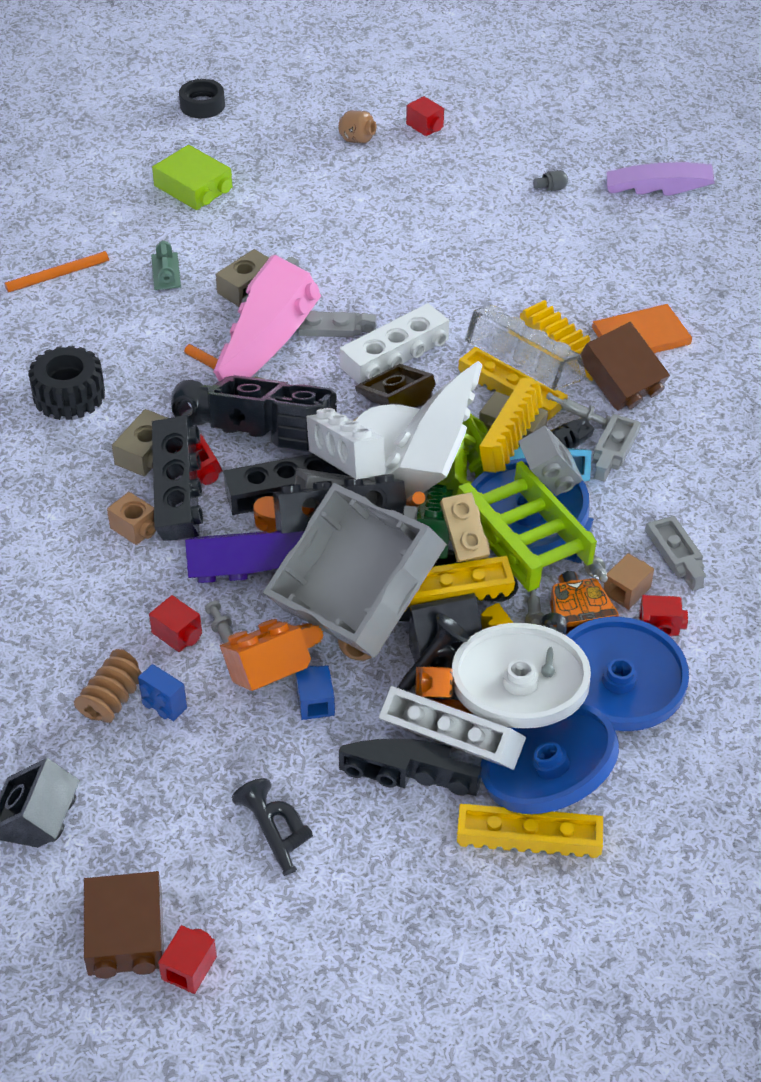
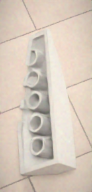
[385,361,482,499]

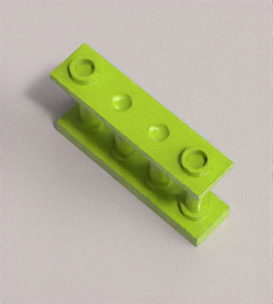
[457,461,597,592]

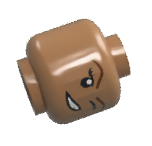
[338,110,377,143]

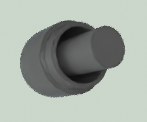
[533,170,568,191]

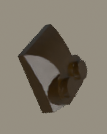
[355,364,436,408]

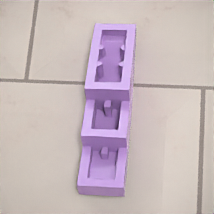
[607,162,715,196]

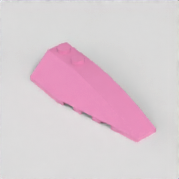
[213,255,321,381]

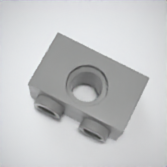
[518,425,583,496]

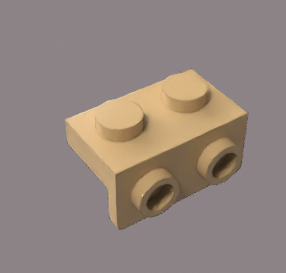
[440,492,490,562]

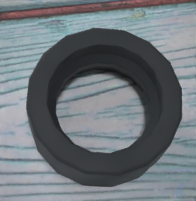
[179,79,225,119]

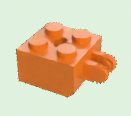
[219,619,324,691]

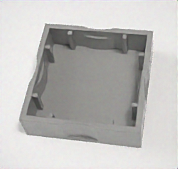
[263,483,447,658]

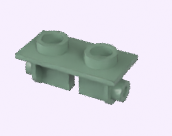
[151,240,181,290]

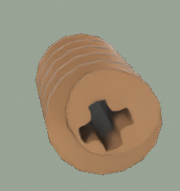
[74,649,142,723]

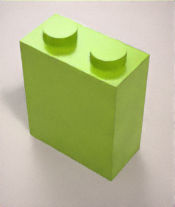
[152,144,233,210]

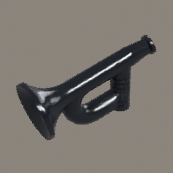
[397,613,470,692]
[232,778,313,876]

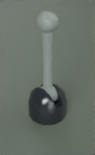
[540,613,567,677]

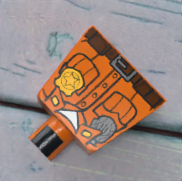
[550,571,619,635]

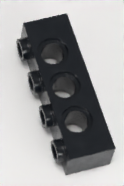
[152,415,203,541]
[223,454,350,515]
[273,474,406,533]

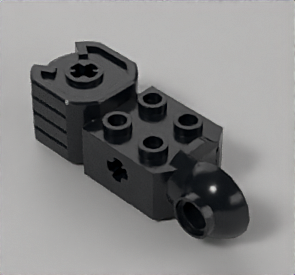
[171,375,337,452]

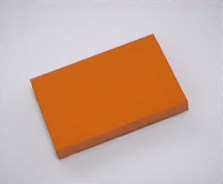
[592,304,692,353]

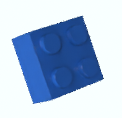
[138,664,187,722]

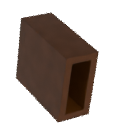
[578,321,670,411]
[84,871,164,979]

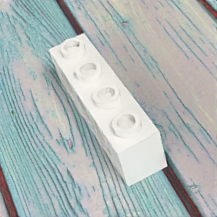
[340,303,449,384]
[306,408,386,480]
[379,686,526,770]

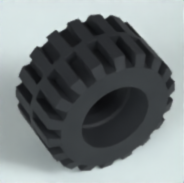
[28,346,105,420]

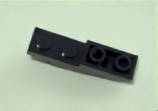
[339,738,482,796]

